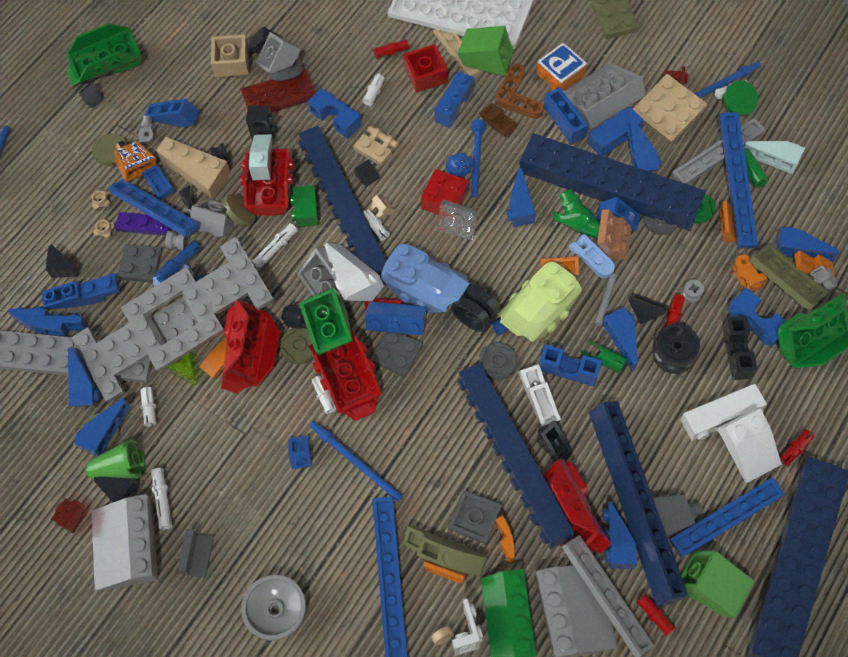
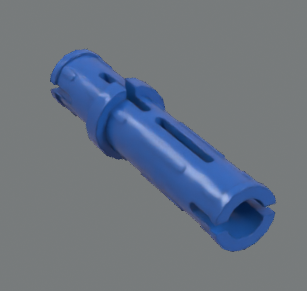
[155,241,201,282]

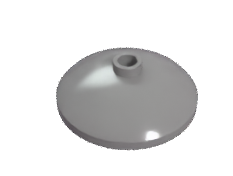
[241,575,306,641]

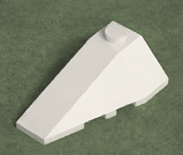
[325,243,384,301]

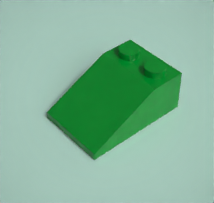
[299,288,353,356]

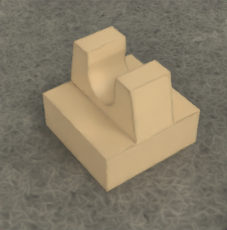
[369,195,395,220]

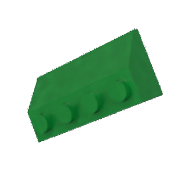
[481,569,536,657]

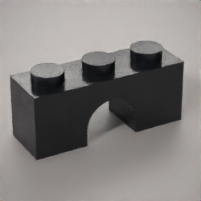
[722,316,758,380]

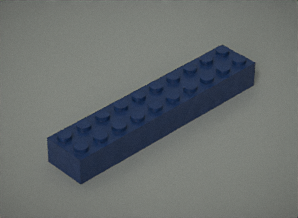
[519,133,706,232]
[746,456,848,657]

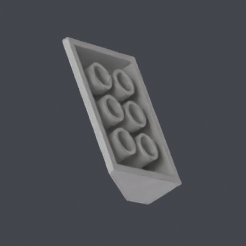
[563,63,646,129]
[91,494,158,592]
[535,566,618,657]

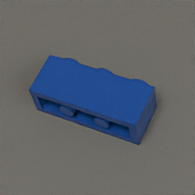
[544,87,588,145]
[587,107,644,156]
[366,302,426,335]

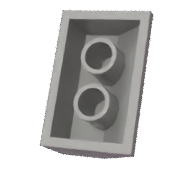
[297,248,351,305]

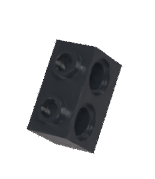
[246,106,277,141]

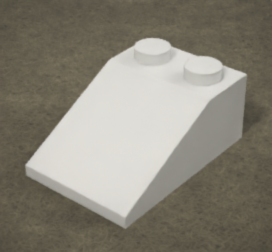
[717,409,782,483]

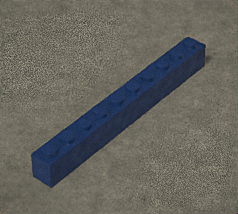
[298,126,386,279]
[457,363,574,550]
[589,401,688,607]

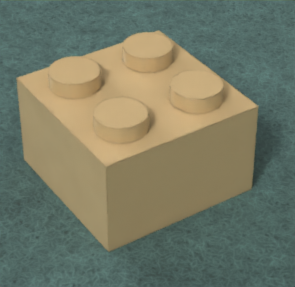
[211,34,249,77]

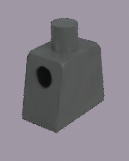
[653,495,703,539]

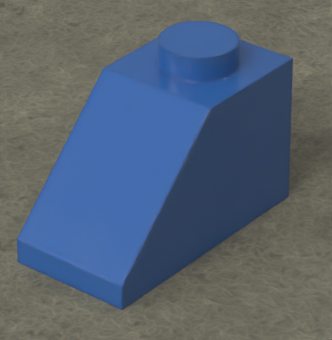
[597,197,640,231]

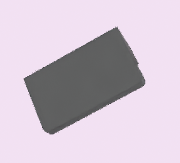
[177,529,214,578]

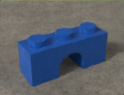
[434,71,474,128]
[307,88,362,139]
[727,288,786,348]
[539,344,602,387]

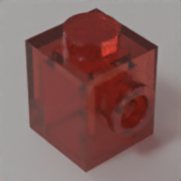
[51,498,88,534]

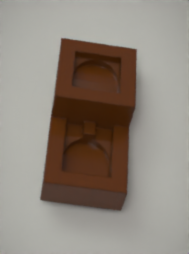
[479,103,518,137]

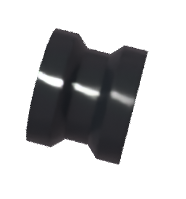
[209,143,230,160]

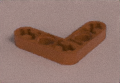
[495,64,543,119]

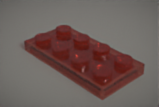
[240,69,316,113]

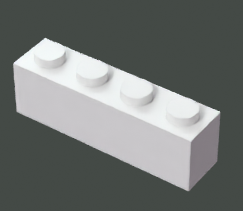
[680,384,767,441]

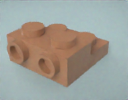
[597,209,631,260]

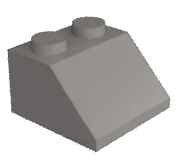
[256,32,301,74]
[190,198,235,237]

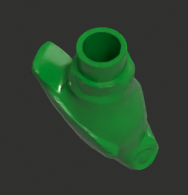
[552,189,600,239]

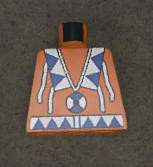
[115,141,156,182]

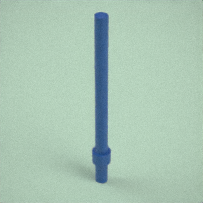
[694,61,761,98]
[309,421,403,502]

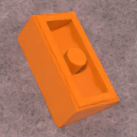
[719,201,736,242]
[540,256,580,276]
[424,560,467,584]

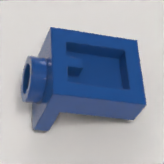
[288,436,312,469]

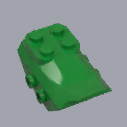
[66,23,143,86]
[778,292,848,368]

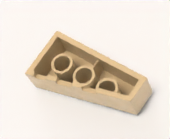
[156,137,230,200]

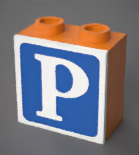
[537,43,587,91]

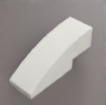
[518,364,561,426]

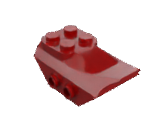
[240,149,294,216]
[221,299,280,394]
[308,329,382,421]
[543,459,612,553]

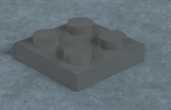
[117,244,163,283]
[371,332,423,378]
[448,490,502,545]

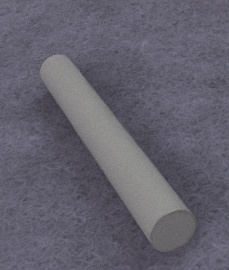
[595,273,617,326]

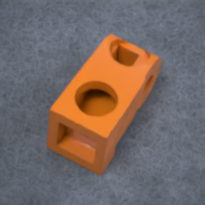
[733,255,767,291]

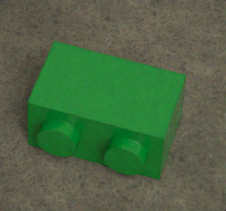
[290,185,319,228]

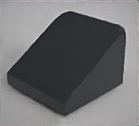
[79,82,104,108]
[354,160,380,187]
[179,185,194,209]

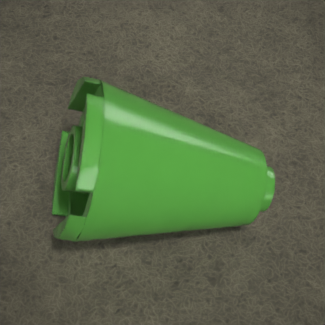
[85,439,146,480]

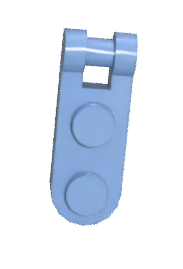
[569,234,615,278]

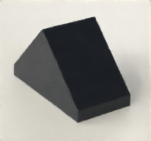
[249,27,283,54]
[45,244,80,278]
[537,420,573,462]

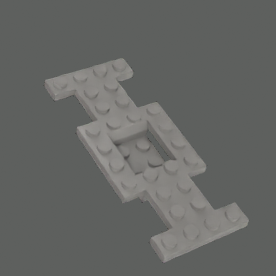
[71,237,274,403]

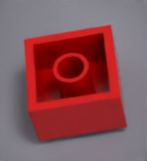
[403,44,448,93]
[421,169,469,221]

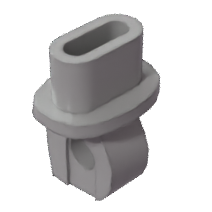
[139,116,155,144]
[811,266,837,290]

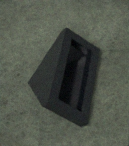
[628,292,668,324]
[94,477,139,503]

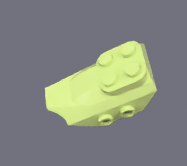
[498,262,582,342]

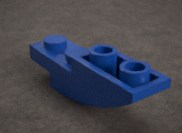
[41,273,120,309]
[8,307,88,337]

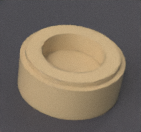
[431,626,454,646]

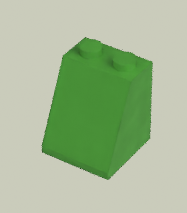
[458,26,514,76]
[680,551,754,618]

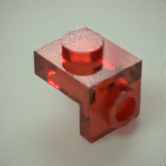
[663,66,689,86]

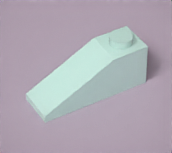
[249,134,272,180]
[744,141,805,174]

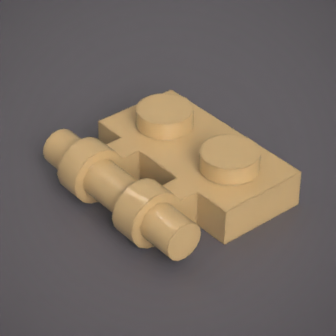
[353,126,399,167]

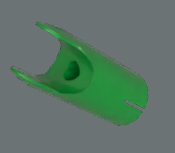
[744,148,769,188]
[581,340,627,374]

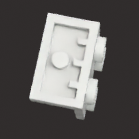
[452,599,483,656]

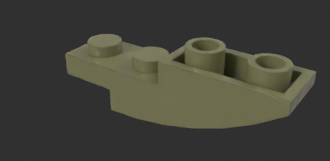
[402,524,487,577]

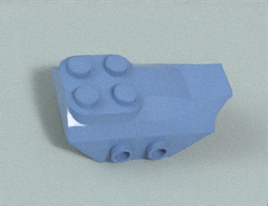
[380,244,470,313]

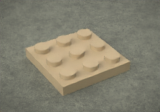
[633,74,708,144]

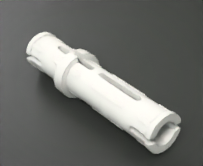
[252,223,298,269]
[150,468,173,530]

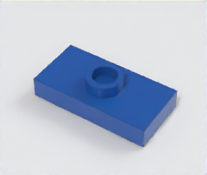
[142,164,175,200]

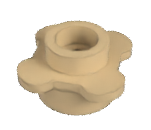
[91,191,110,209]
[93,219,115,238]

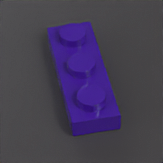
[115,212,171,236]

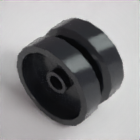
[451,284,501,332]
[653,324,700,374]

